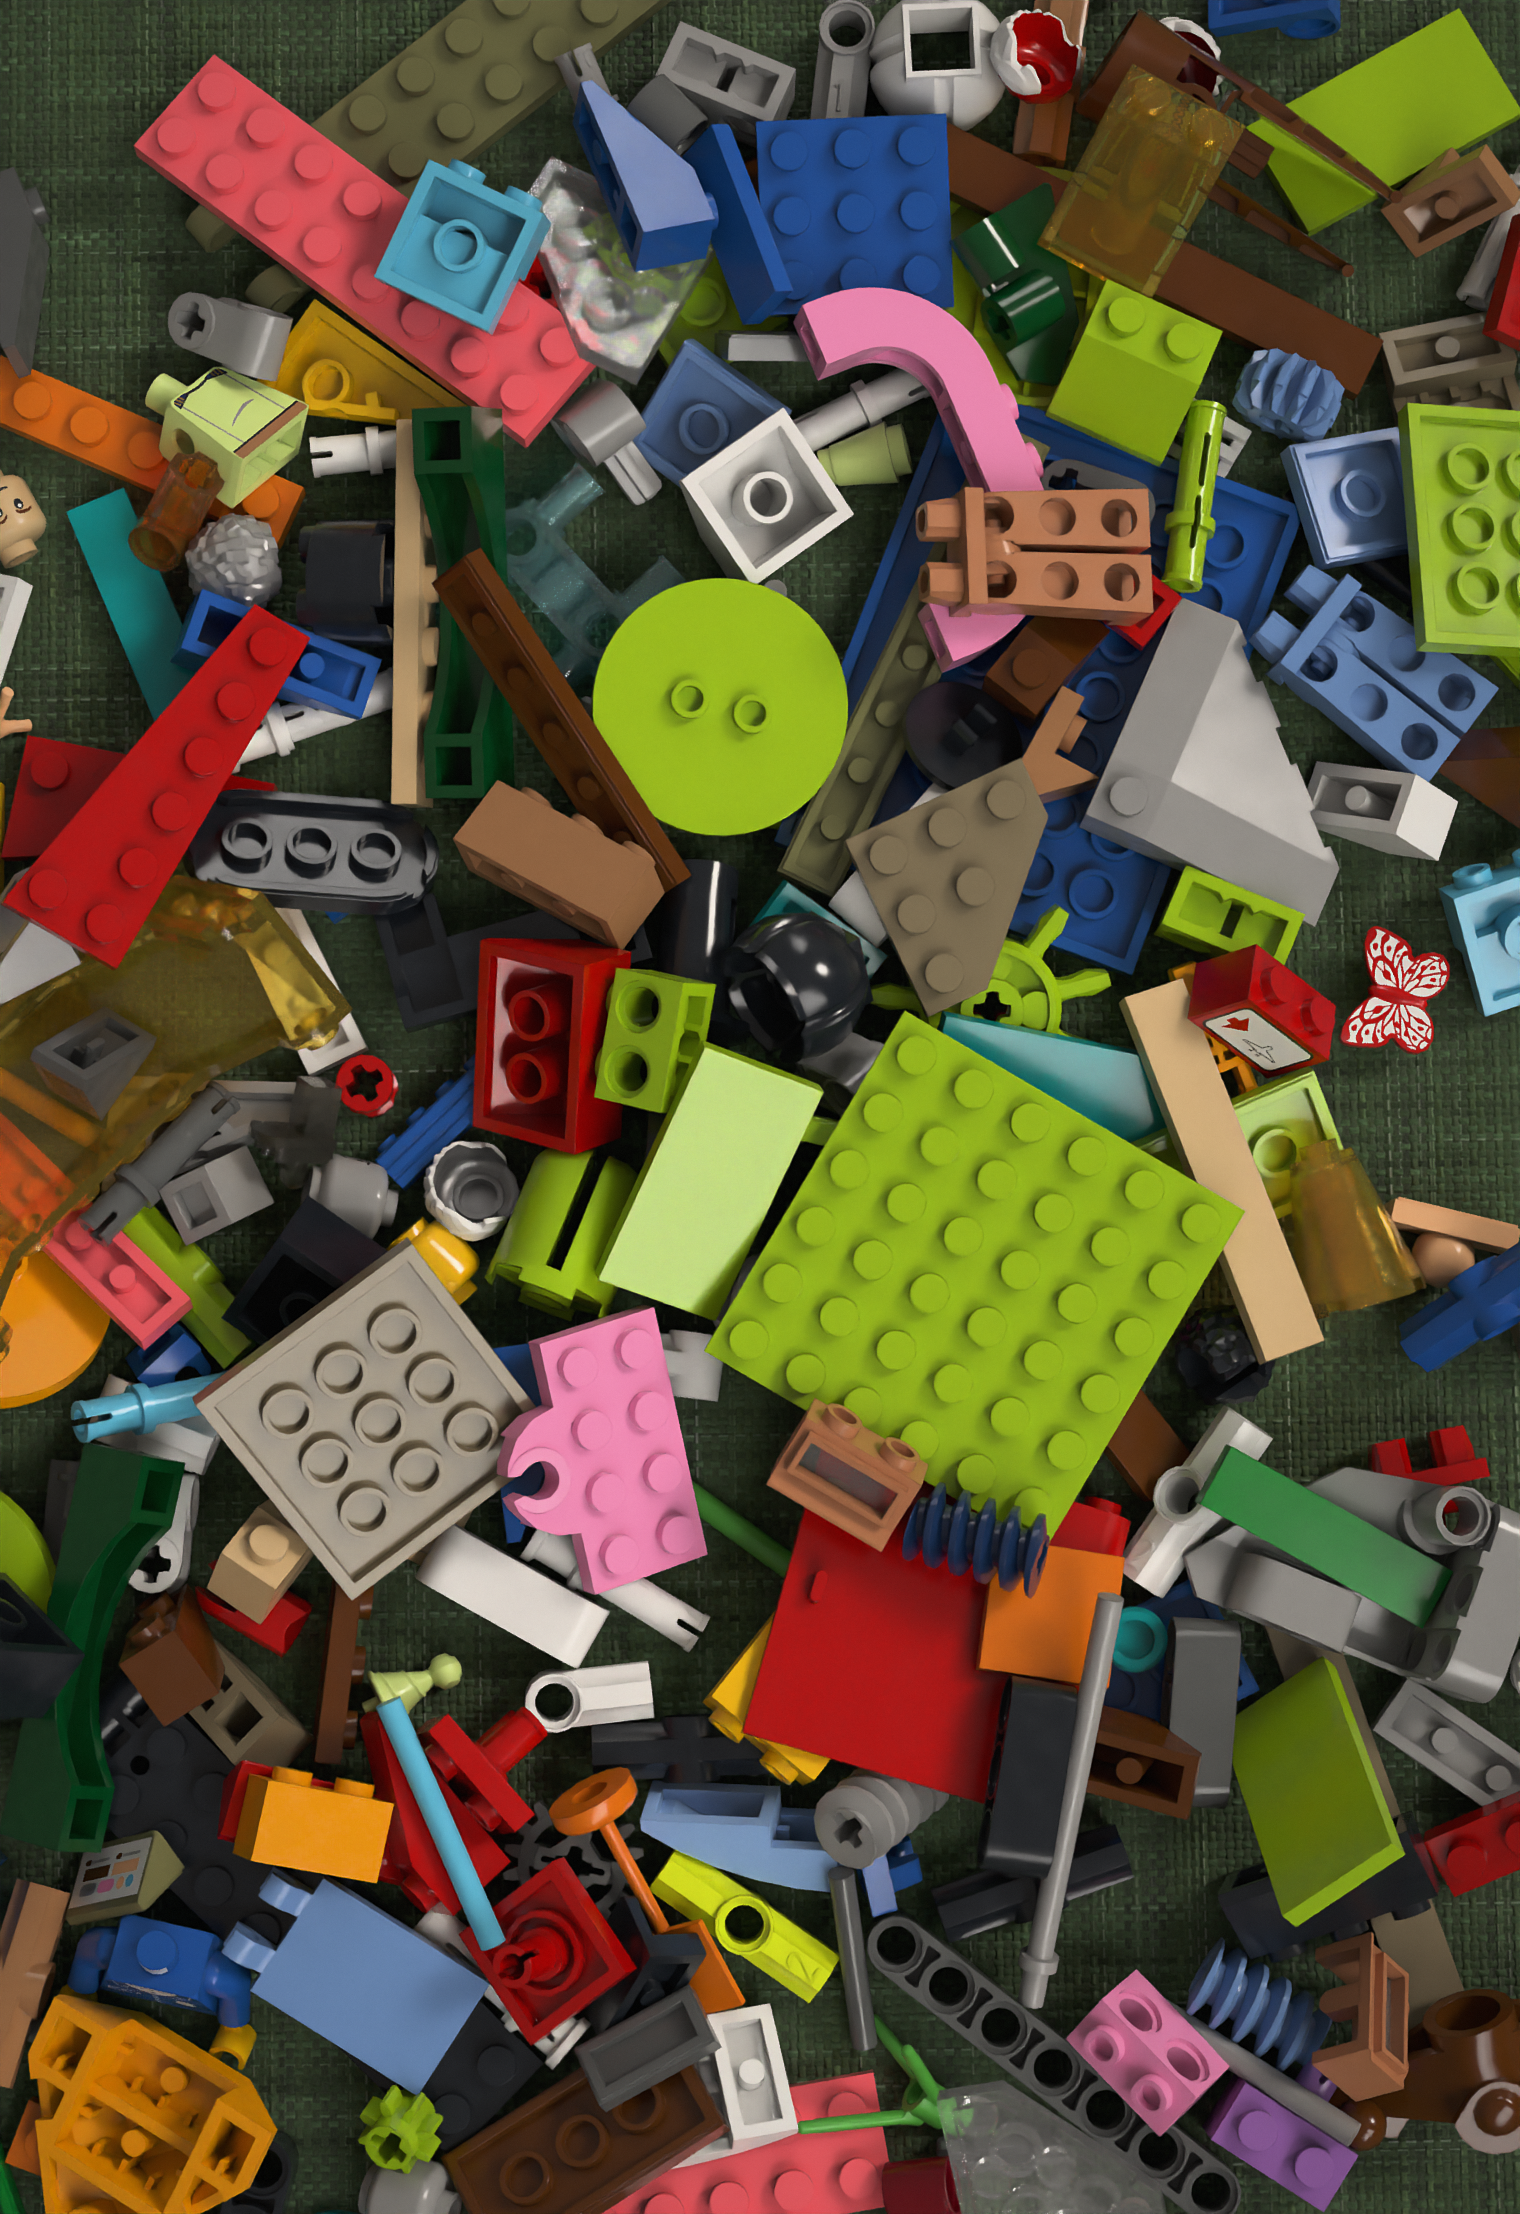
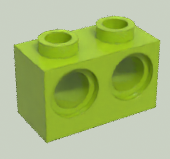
[1154,865,1305,965]
[594,968,716,1113]

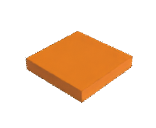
[975,1545,1125,1689]

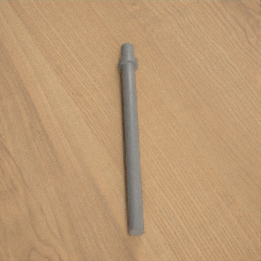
[1017,1592,1124,2009]

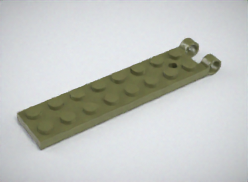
[185,0,672,314]

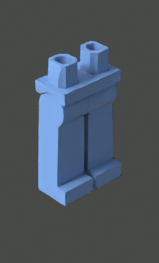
[1248,564,1499,782]

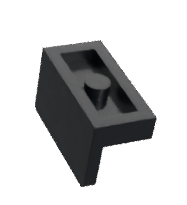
[585,1896,707,2036]

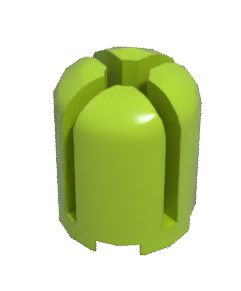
[485,1147,639,1321]

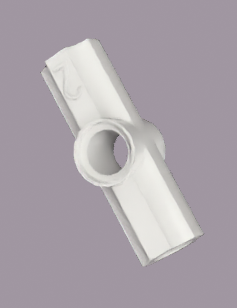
[1122,1405,1273,1598]

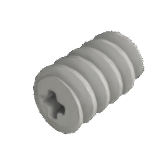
[814,1768,949,1869]

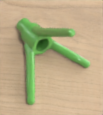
[797,2014,973,2135]

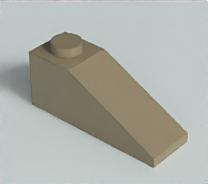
[125,1593,315,1767]

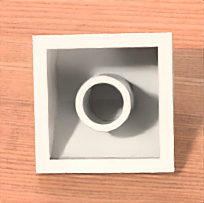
[679,407,854,584]

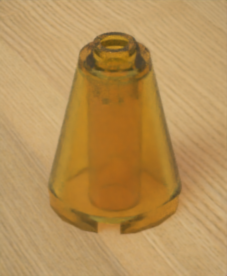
[1289,1138,1427,1320]

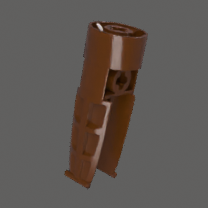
[1075,8,1403,277]

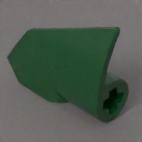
[949,183,1080,387]

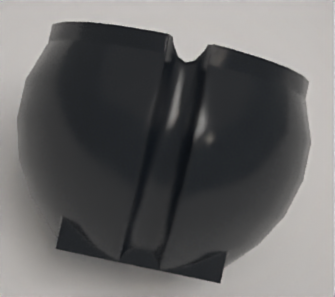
[720,911,874,1064]

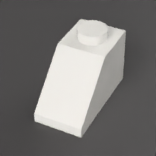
[1307,761,1458,861]

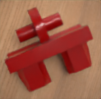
[1367,1425,1490,1527]

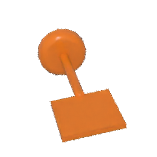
[548,1767,746,2014]

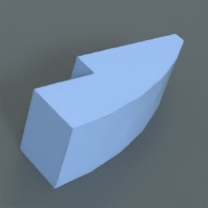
[640,1780,844,1892]

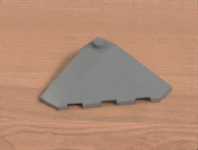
[1079,597,1340,928]

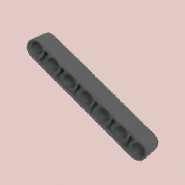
[865,1910,1241,2214]

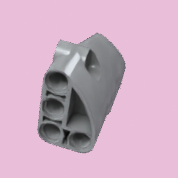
[1182,1467,1520,1703]

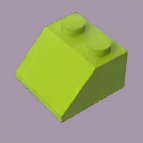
[1045,279,1223,467]

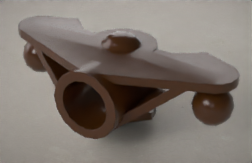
[1328,1989,1520,2154]

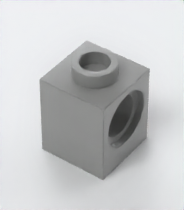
[159,1145,275,1246]

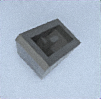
[30,1006,157,1121]

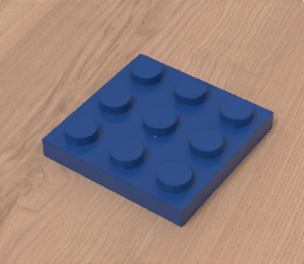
[755,113,954,318]

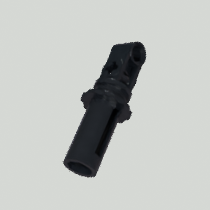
[642,859,751,1167]

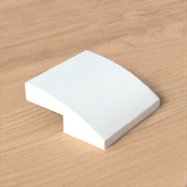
[671,2003,799,2169]

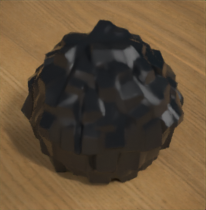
[1174,1304,1276,1406]

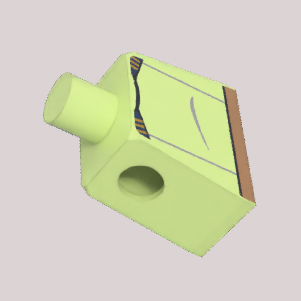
[145,367,309,508]

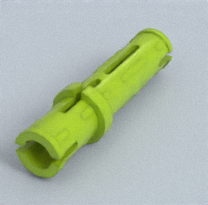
[1161,400,1227,593]

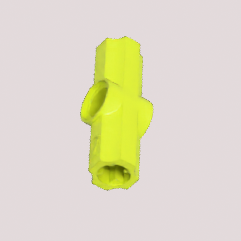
[649,1849,840,2003]

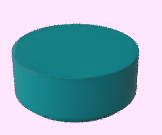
[1112,1606,1167,1672]

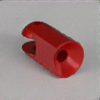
[195,1559,313,1658]

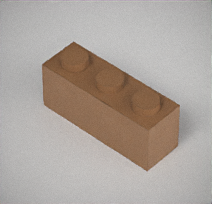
[453,780,665,950]

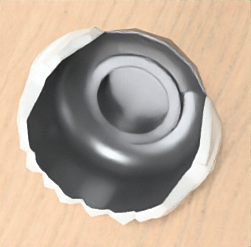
[423,1141,520,1241]

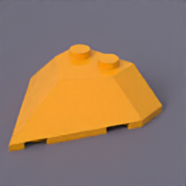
[28,1994,277,2214]

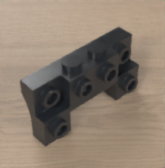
[374,893,654,1034]

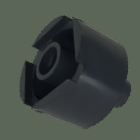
[296,518,395,647]

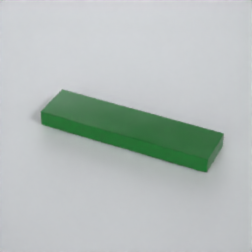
[1194,1444,1453,1629]

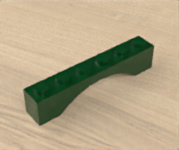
[412,406,515,798]
[0,1443,186,1853]

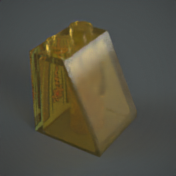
[1037,64,1246,299]

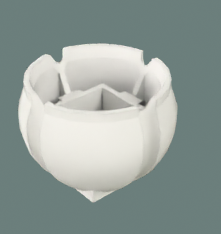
[869,0,1005,131]

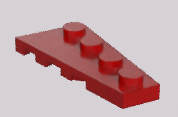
[1,735,278,862]

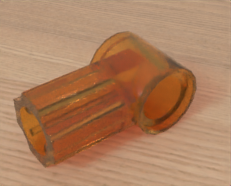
[128,451,225,572]

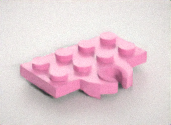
[497,1305,708,1595]

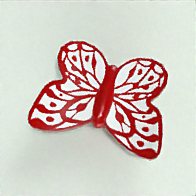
[1338,926,1450,1055]

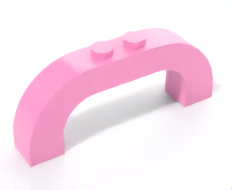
[793,287,1044,673]

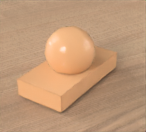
[1380,1197,1520,1288]

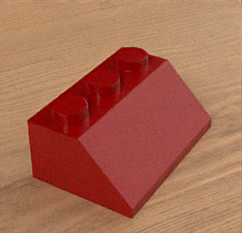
[472,938,631,1155]

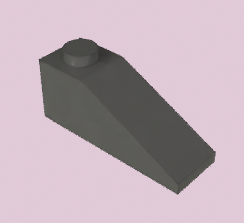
[0,167,51,379]

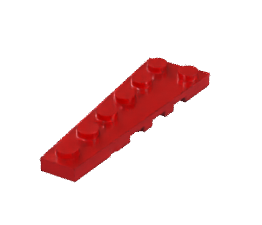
[1,604,310,971]

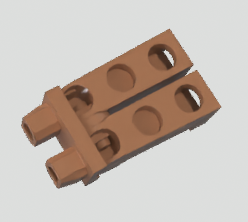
[915,487,1153,626]

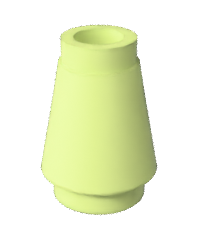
[817,421,913,486]

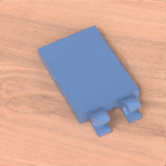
[221,1865,490,2095]

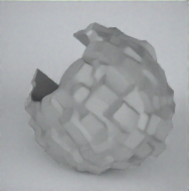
[185,513,282,608]

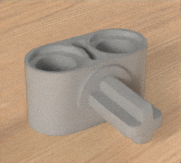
[550,378,662,506]

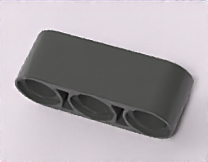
[1159,1616,1241,1809]

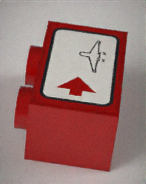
[1187,944,1336,1079]

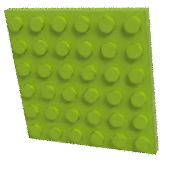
[704,1010,1245,1543]

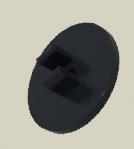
[902,682,1023,791]

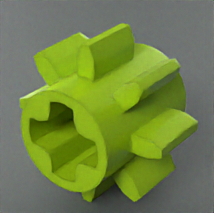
[358,2085,443,2174]

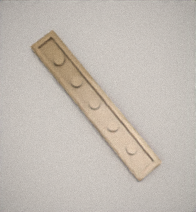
[1119,978,1325,1365]

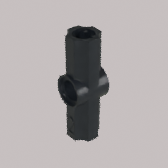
[591,1713,771,1783]
[930,1823,1134,1943]

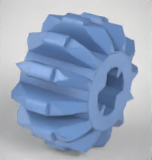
[1232,348,1345,444]

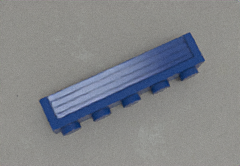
[375,1054,475,1191]

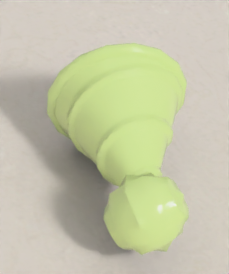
[361,1653,462,1715]

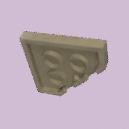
[844,758,1049,1018]

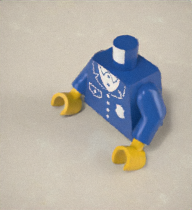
[59,1914,257,2070]

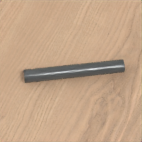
[828,1866,878,2051]

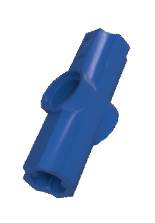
[1399,1241,1520,1373]

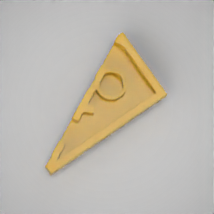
[256,299,467,426]

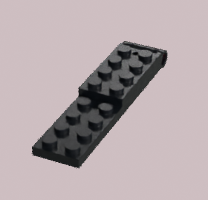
[99,1667,545,2154]

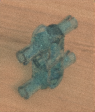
[505,462,687,689]

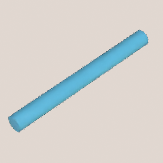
[376,1696,506,1951]

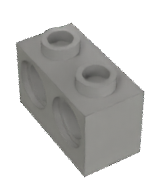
[655,21,796,148]

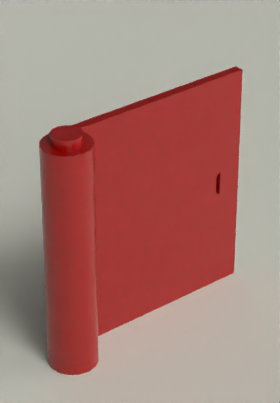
[741,1449,1131,1805]

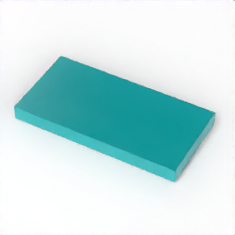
[937,1011,1167,1143]

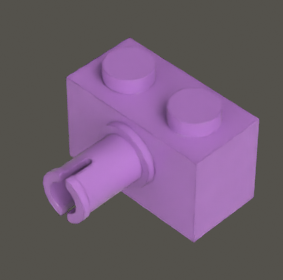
[1202,2048,1359,2212]

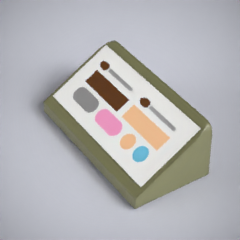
[65,1830,185,1926]

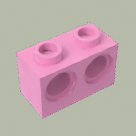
[1066,1969,1230,2137]

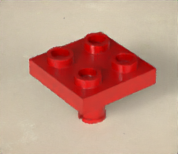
[458,1857,637,2046]

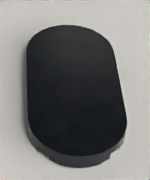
[182,789,439,915]

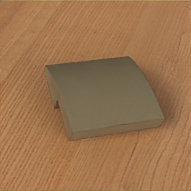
[1378,311,1520,428]

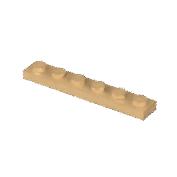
[391,419,440,808]

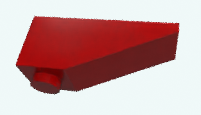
[359,1711,511,1916]

